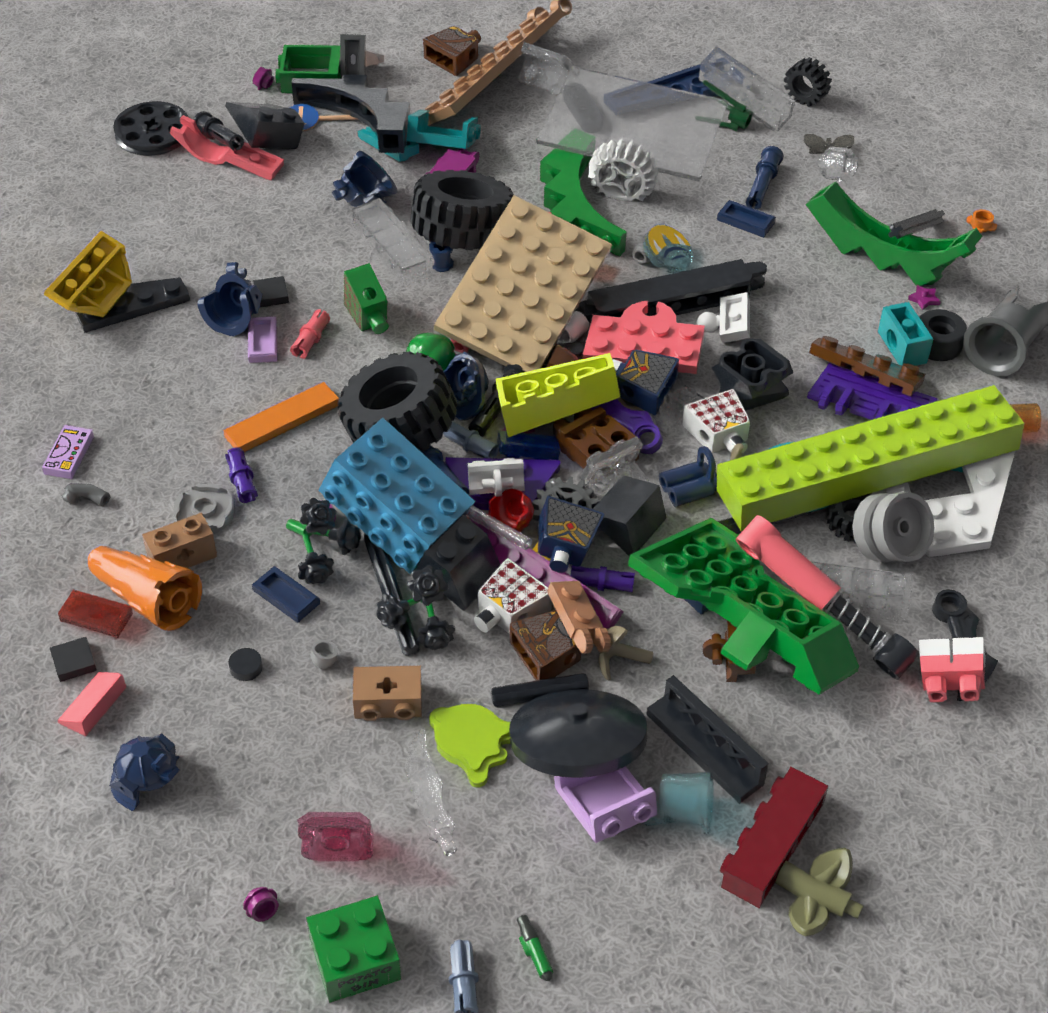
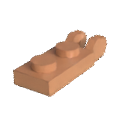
[547,581,612,654]

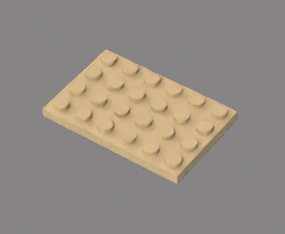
[434,195,612,372]

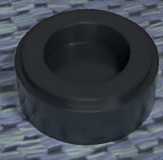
[228,648,263,681]

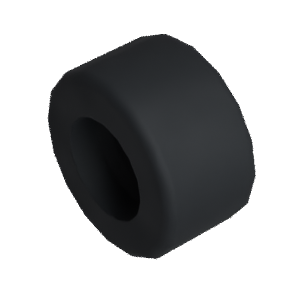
[919,309,967,361]

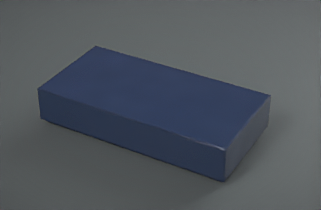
[717,200,776,238]
[252,566,320,623]

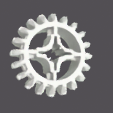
[588,138,658,202]

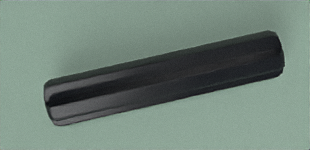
[491,673,589,707]

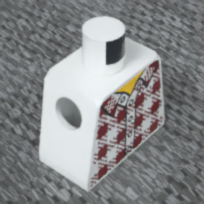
[682,389,750,453]
[474,558,552,634]

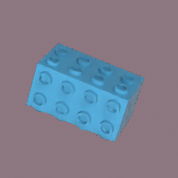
[318,418,475,574]

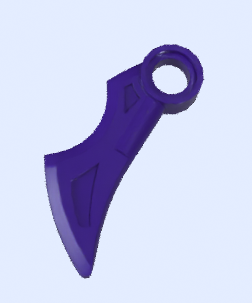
[590,399,663,454]

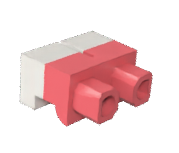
[919,637,985,702]

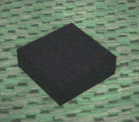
[253,276,289,308]
[50,637,97,682]

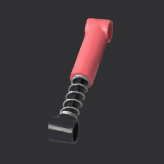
[735,515,920,680]

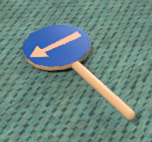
[289,104,359,131]

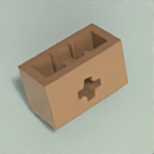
[142,512,217,568]
[353,665,422,721]

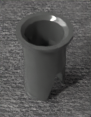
[963,286,1048,377]

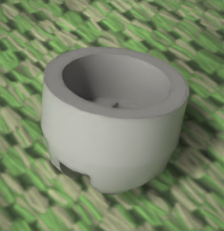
[311,640,338,669]

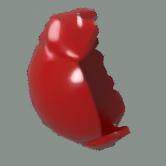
[487,488,534,534]

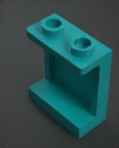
[406,109,481,149]

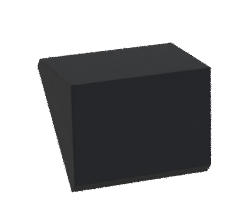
[593,475,667,557]

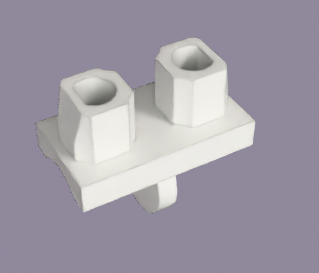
[468,458,525,497]

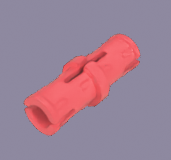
[290,309,330,359]

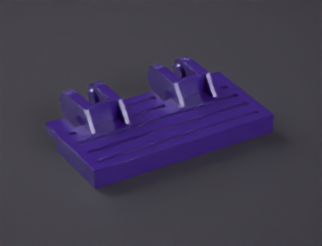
[807,363,937,420]

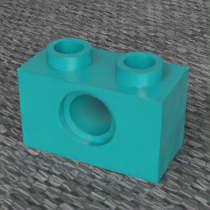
[878,302,933,366]

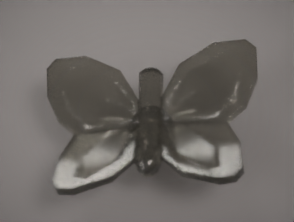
[803,134,854,157]

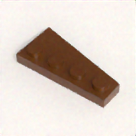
[809,336,926,397]

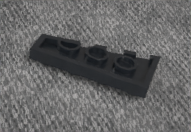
[75,277,191,333]

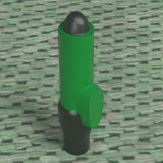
[517,915,553,981]

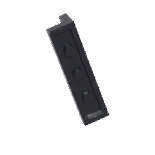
[646,675,769,804]

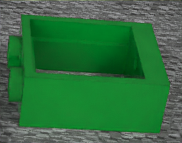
[275,45,340,93]

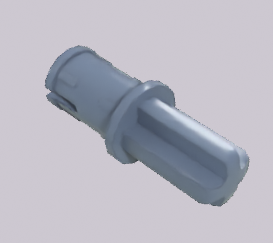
[443,422,499,458]
[449,940,479,1013]

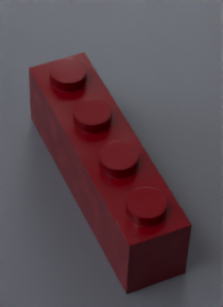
[720,767,829,909]

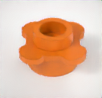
[966,209,997,234]

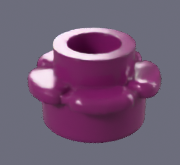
[252,67,274,90]
[243,887,279,922]

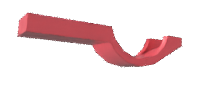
[170,115,284,180]

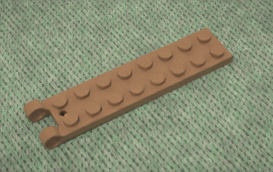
[425,0,572,125]

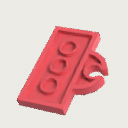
[583,300,705,374]

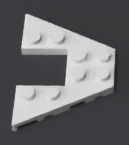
[872,450,1016,557]

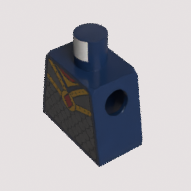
[612,349,679,416]
[538,495,604,573]

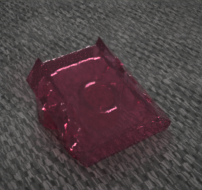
[297,812,375,861]

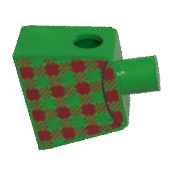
[344,263,389,334]

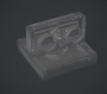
[517,42,580,97]

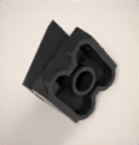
[712,338,794,411]

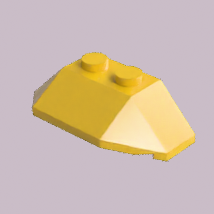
[44,231,132,317]

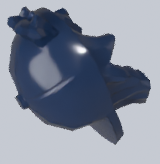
[444,351,489,421]

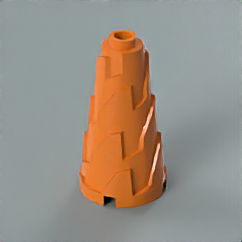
[88,546,202,631]

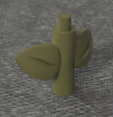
[776,848,864,936]

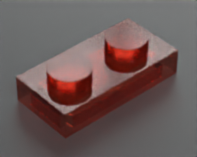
[58,589,133,638]

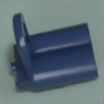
[659,446,717,507]

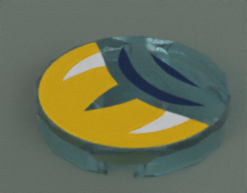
[643,225,693,273]

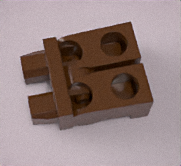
[553,406,640,485]

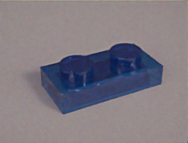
[496,430,561,460]

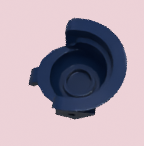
[332,151,398,211]
[197,262,263,336]
[109,733,180,811]

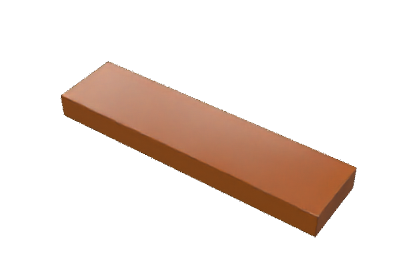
[223,382,339,452]

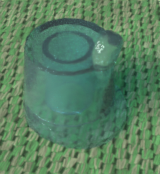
[644,772,714,834]

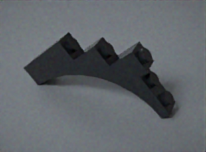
[291,75,410,153]

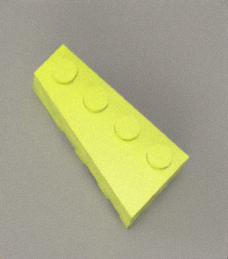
[495,353,620,437]

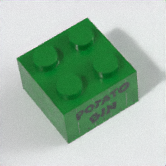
[306,895,401,1003]

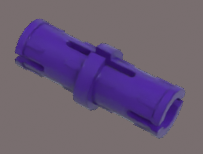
[225,447,258,503]
[570,565,635,593]

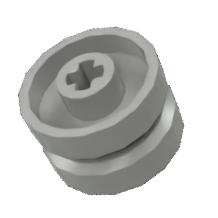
[852,492,935,562]

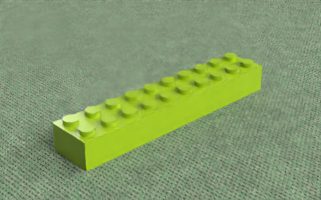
[717,385,1024,531]

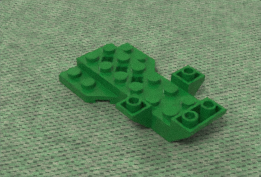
[628,518,859,695]

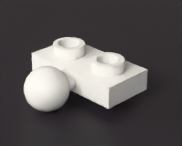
[697,292,750,343]

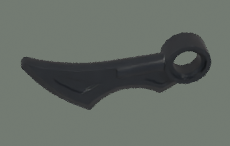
[932,589,998,701]

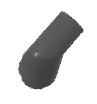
[62,483,110,507]

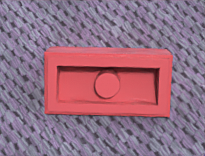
[58,672,126,736]

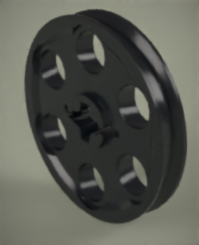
[113,101,188,156]

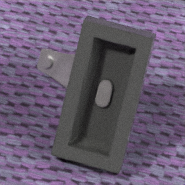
[340,34,384,79]

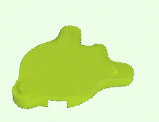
[429,704,510,788]

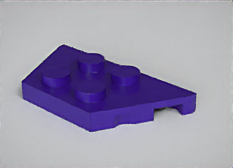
[445,457,560,510]

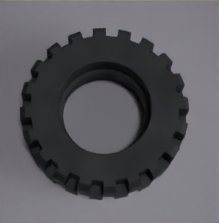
[411,170,514,251]
[338,351,457,452]

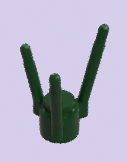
[695,80,753,131]

